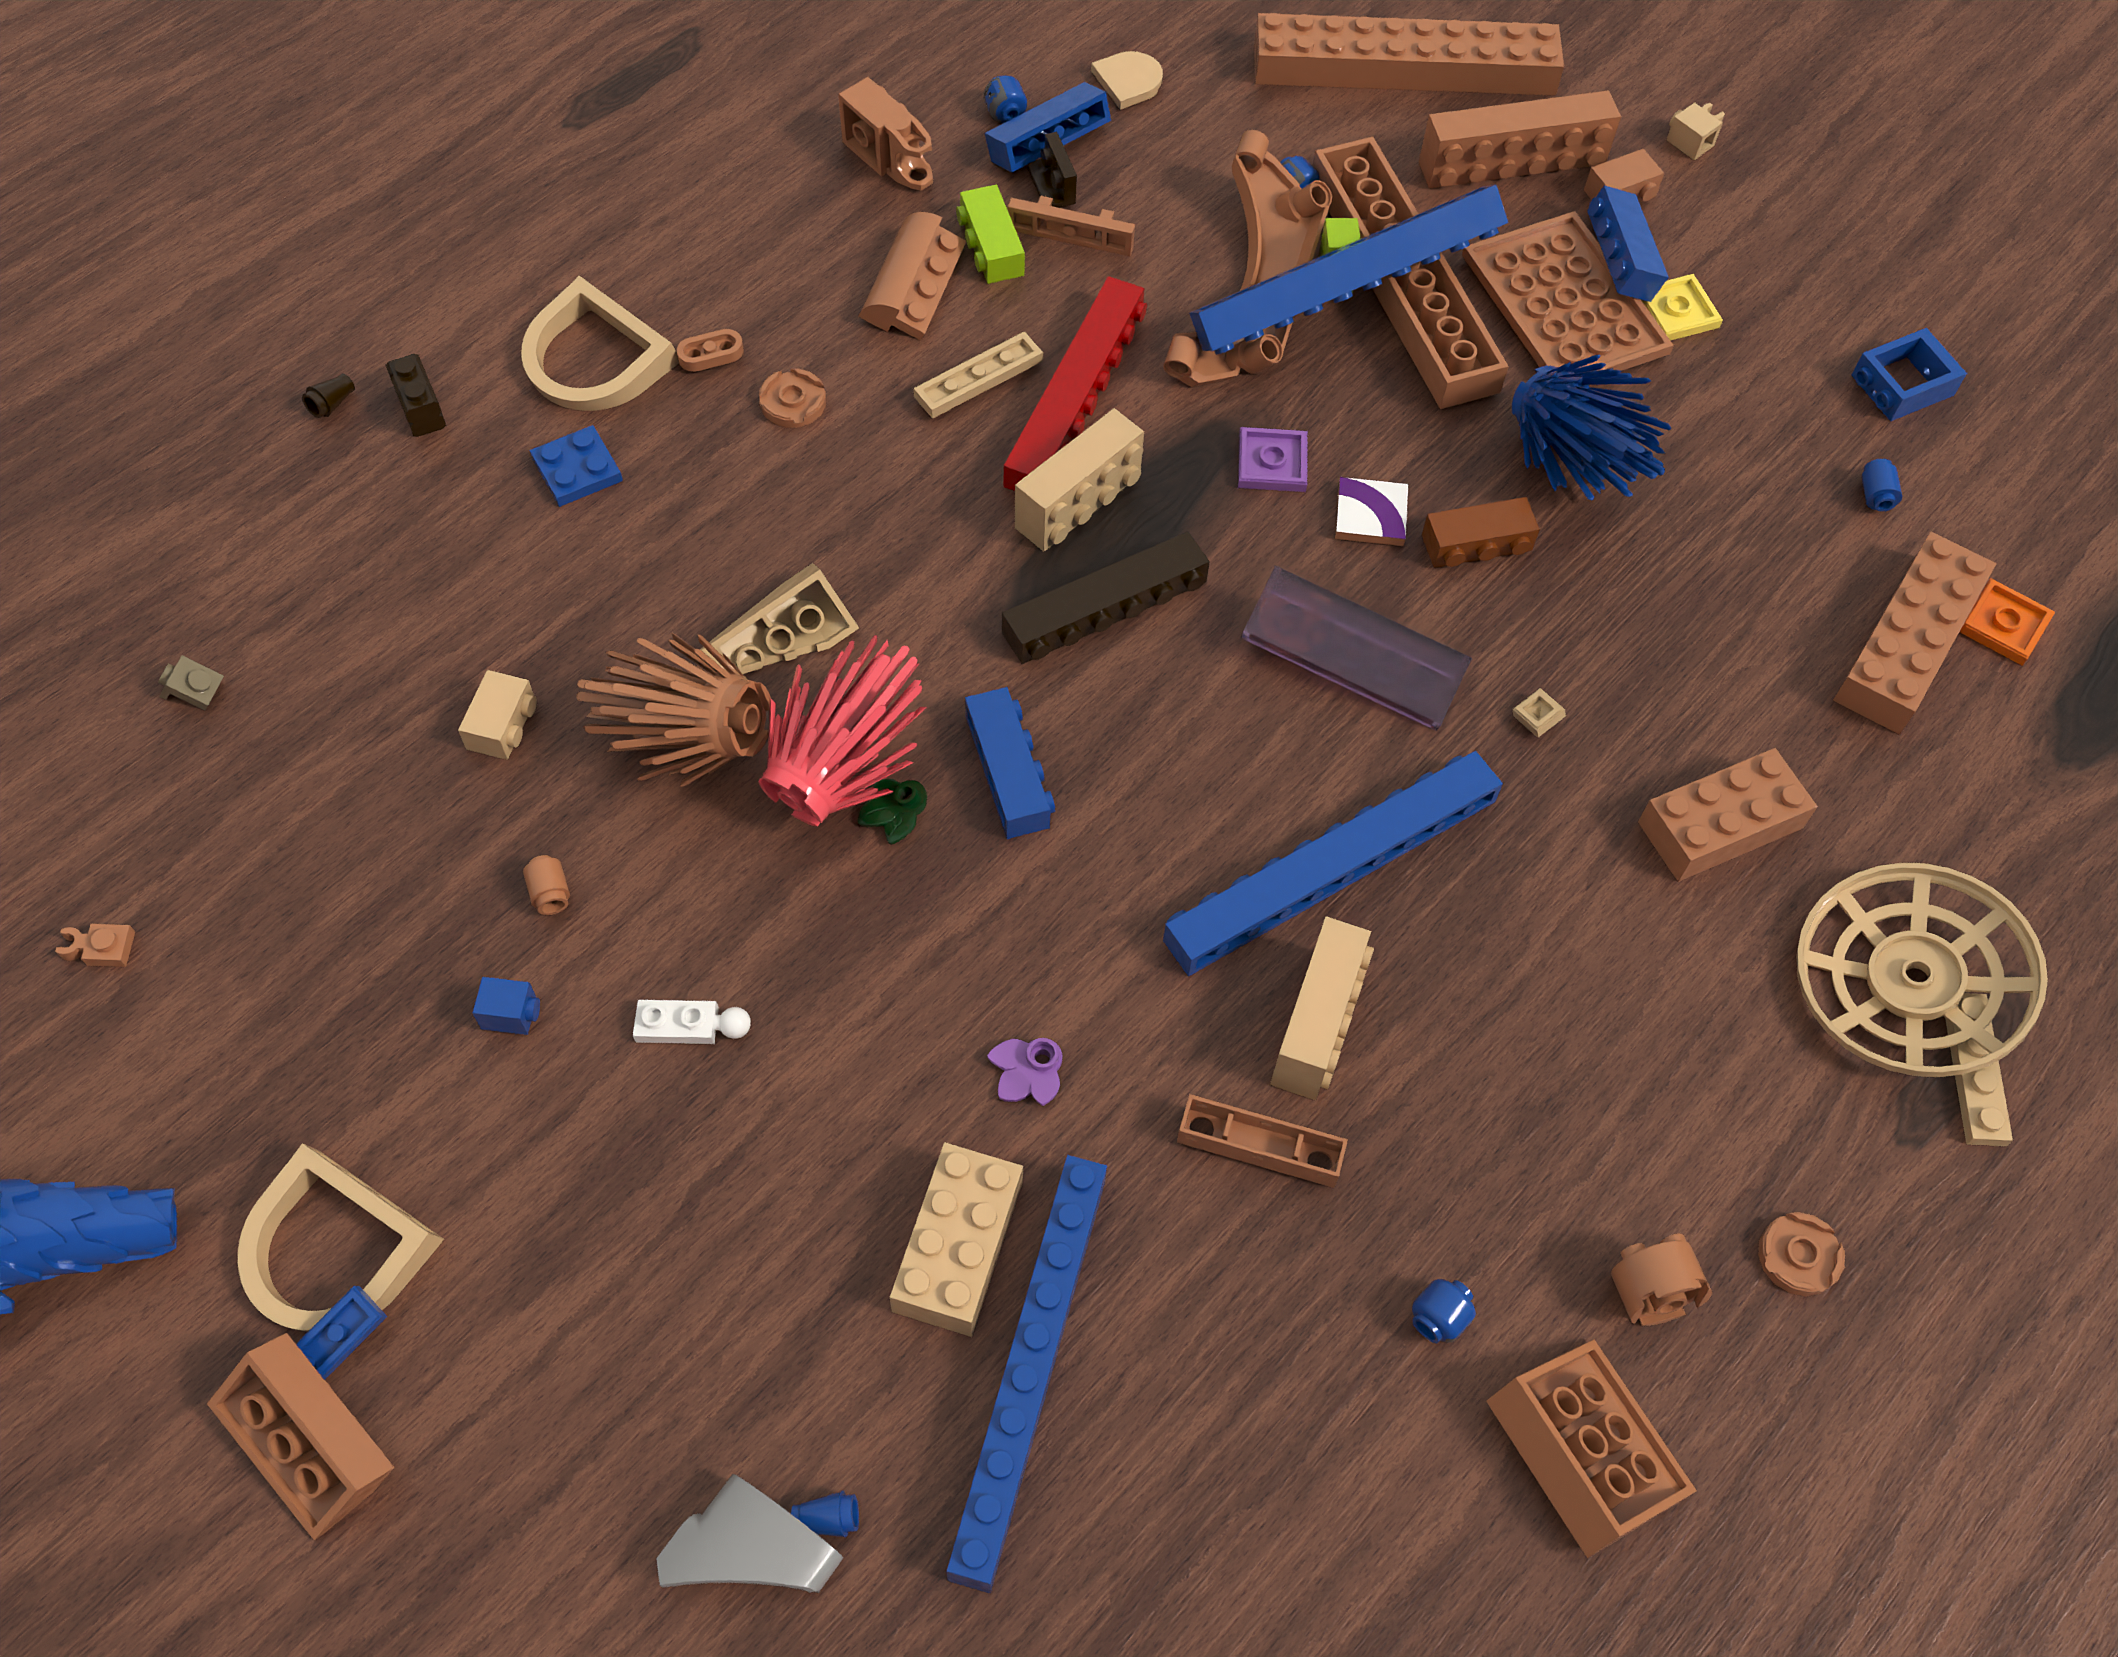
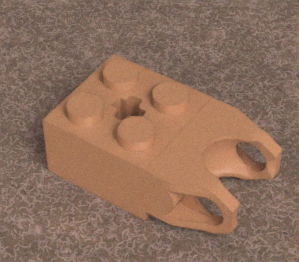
[838,77,933,191]

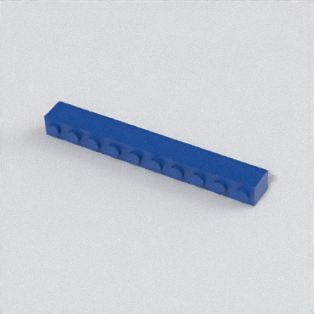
[1189,184,1509,355]
[1163,751,1503,977]
[947,1155,1107,1594]

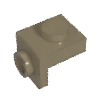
[158,655,224,710]

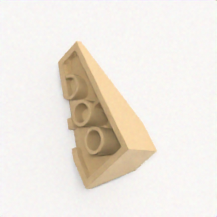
[700,563,859,674]

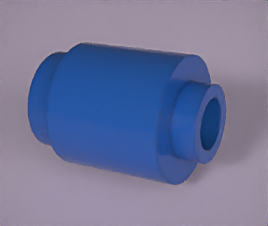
[1861,459,1902,512]

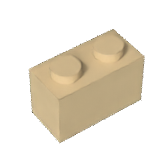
[458,670,537,760]

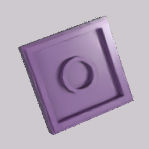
[1238,427,1307,492]

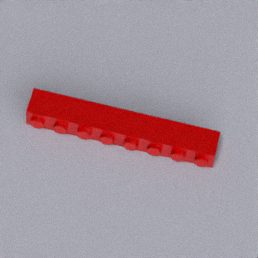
[1004,276,1147,491]

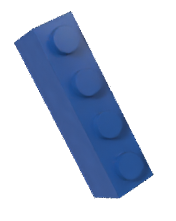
[985,82,1111,172]
[1587,185,1669,302]
[965,687,1055,839]

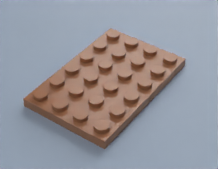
[1462,211,1674,371]

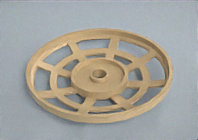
[1796,863,2048,1077]

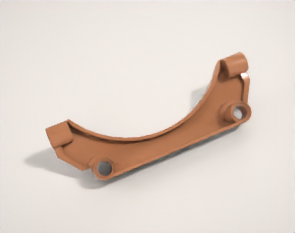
[1163,130,1332,387]

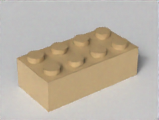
[1015,408,1144,552]
[1270,916,1374,1101]
[890,1142,1023,1337]

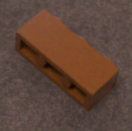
[1421,497,1540,568]

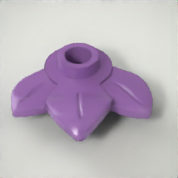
[987,1038,1062,1106]

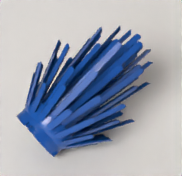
[1512,355,1671,500]

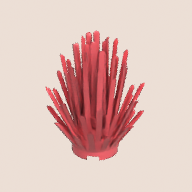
[758,635,927,826]

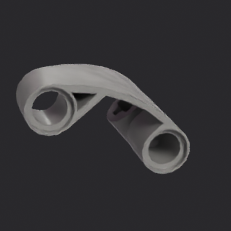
[656,1474,843,1593]

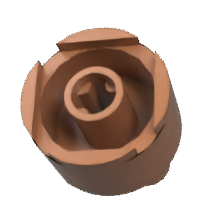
[1611,1233,1712,1326]

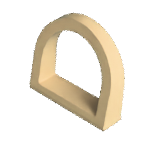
[521,276,679,411]
[238,1143,444,1332]

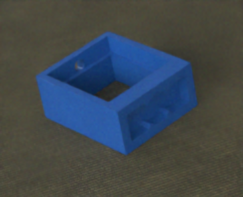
[1851,328,1967,421]

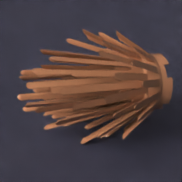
[576,632,771,787]

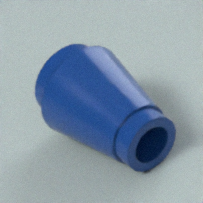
[791,1491,859,1537]

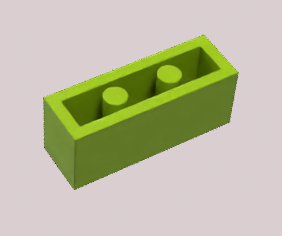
[956,184,1025,284]

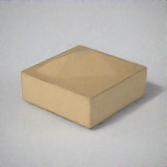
[1513,688,1566,738]

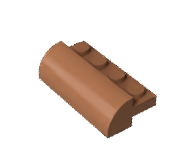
[858,212,966,341]

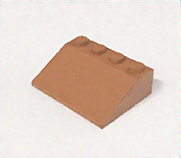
[1486,1340,1697,1558]

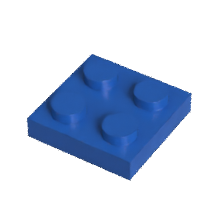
[530,425,623,507]

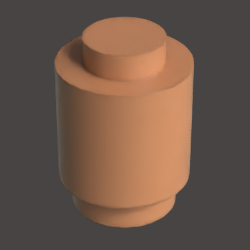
[523,855,570,915]

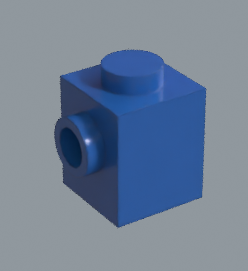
[472,977,540,1035]

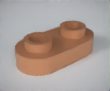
[676,329,744,372]

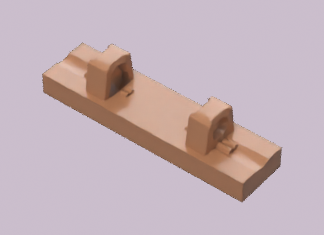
[1008,196,1135,257]

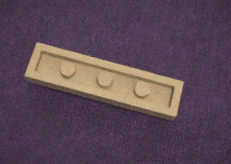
[914,331,1043,419]
[1945,993,2013,1146]

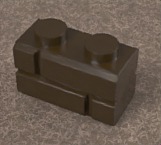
[385,354,446,437]

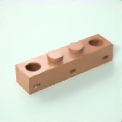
[1177,1094,1348,1188]

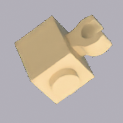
[1666,102,1725,160]

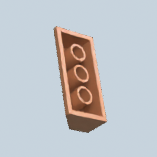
[207,1333,395,1540]

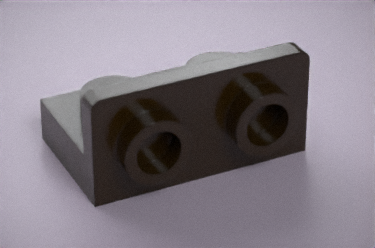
[1027,132,1077,208]

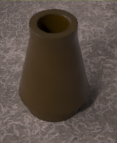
[302,373,355,418]

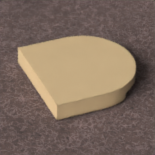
[1091,51,1163,110]

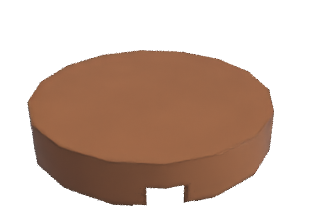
[759,369,826,428]
[1758,1212,1845,1296]

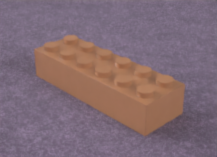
[1419,90,1621,189]
[1833,532,1997,735]

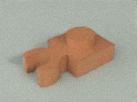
[55,924,135,967]

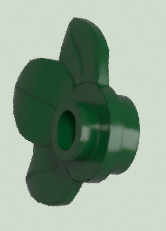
[857,779,927,845]

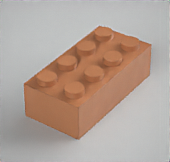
[1638,748,1818,882]

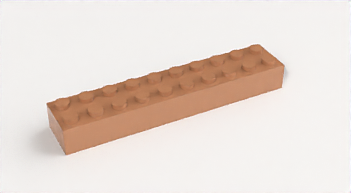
[1254,13,1564,95]
[1313,137,1509,409]

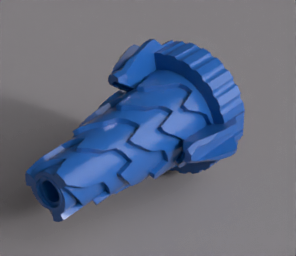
[0,1179,177,1315]

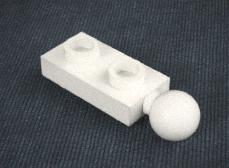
[633,1000,751,1044]

